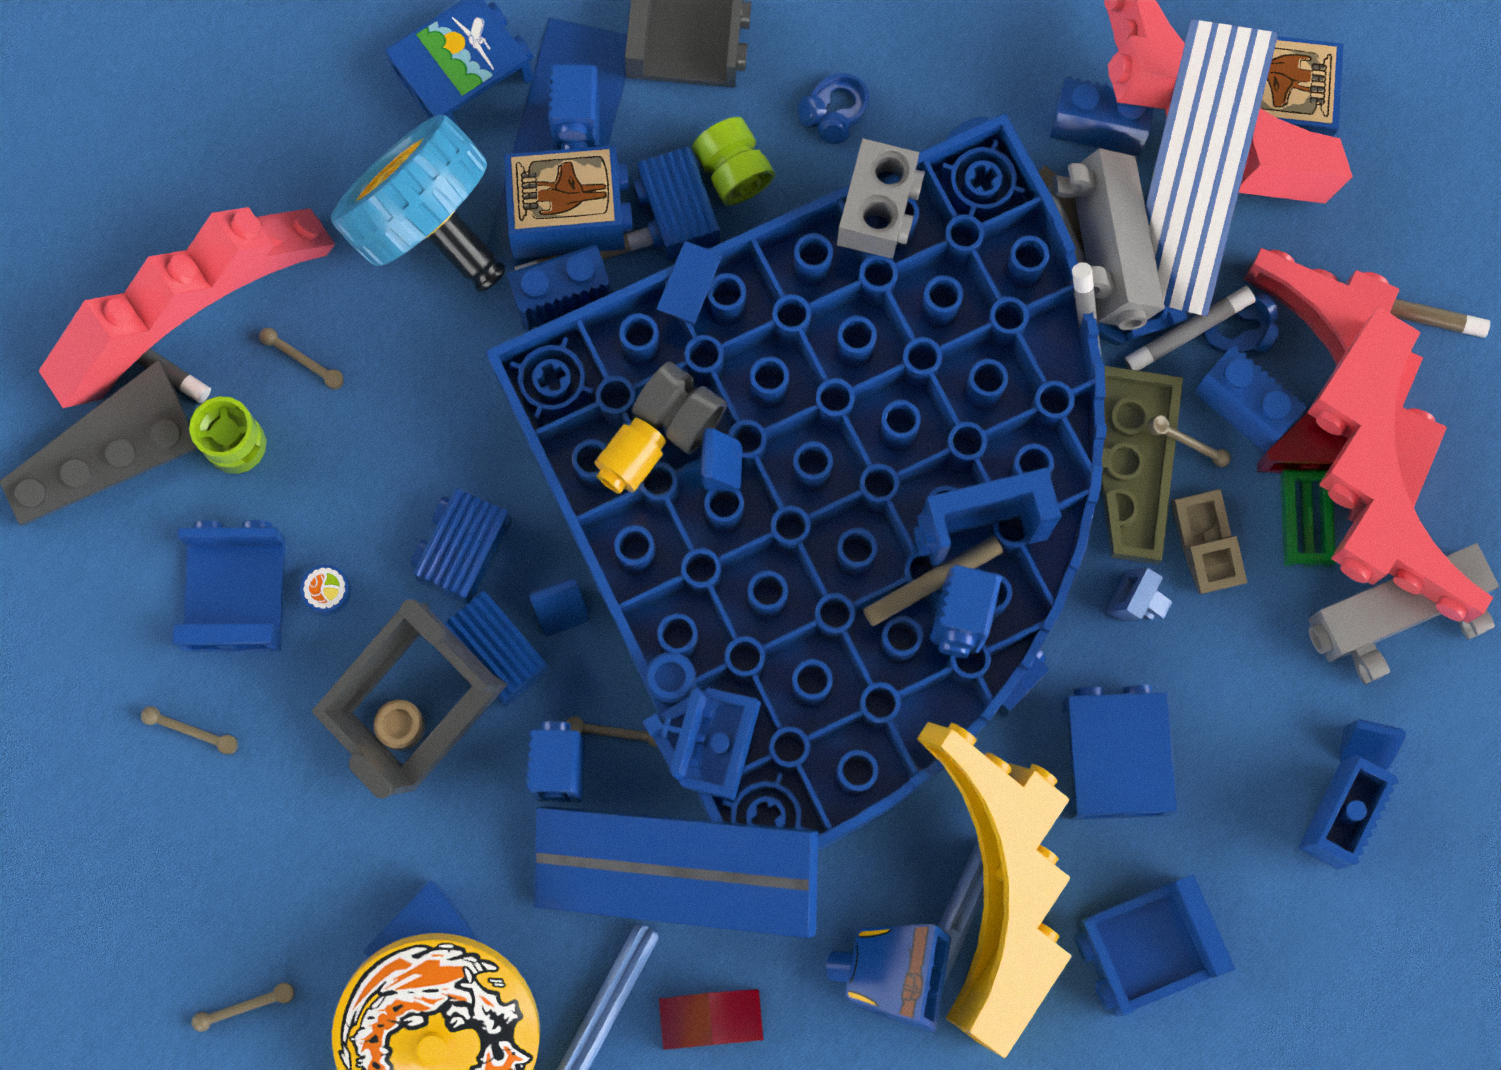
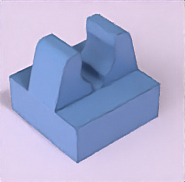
[1105,568,1172,621]

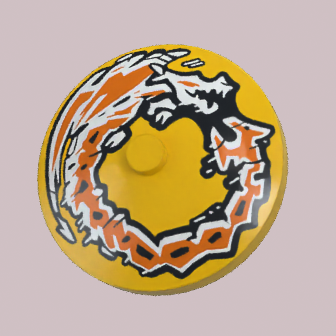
[332,933,540,1070]

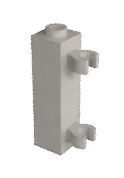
[1053,148,1165,330]
[1308,543,1500,685]

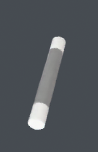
[1072,262,1101,355]
[1124,286,1256,371]

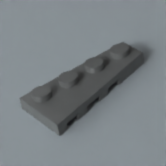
[0,360,198,526]

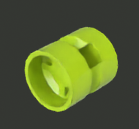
[692,117,775,206]
[189,396,267,474]

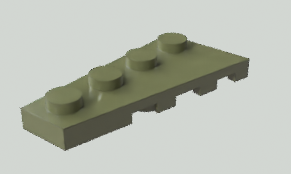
[1101,366,1183,565]

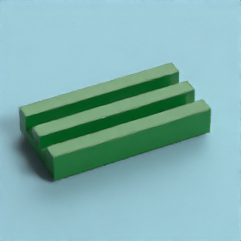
[1280,470,1336,567]

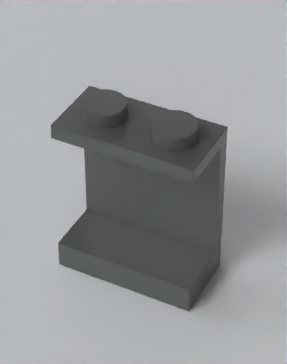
[625,0,752,87]

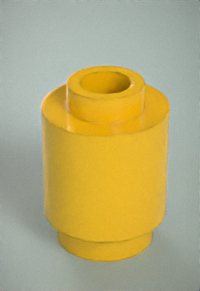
[594,418,667,494]

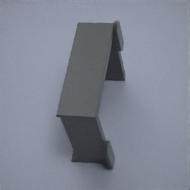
[311,599,508,799]

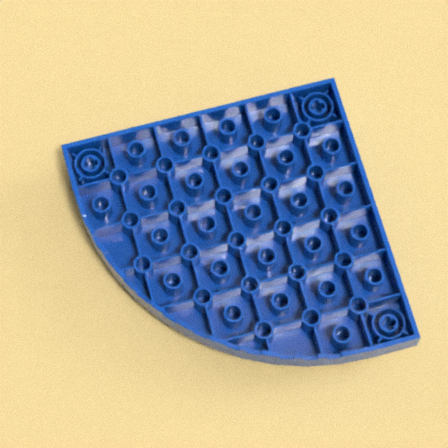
[485,113,1107,851]

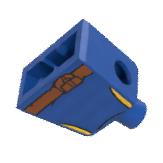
[826,924,952,1032]

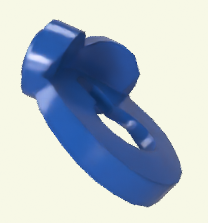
[798,73,870,144]
[1202,293,1280,354]

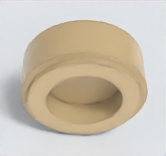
[374,700,425,751]

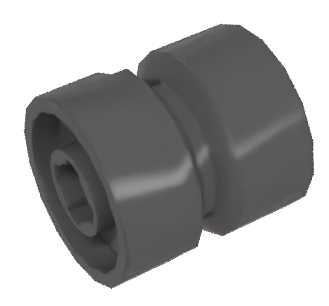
[632,362,727,454]

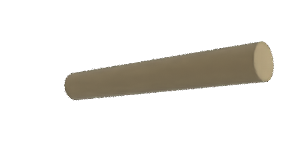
[863,536,1003,626]

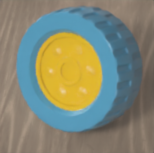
[331,114,505,292]

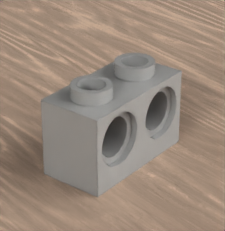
[837,138,925,259]

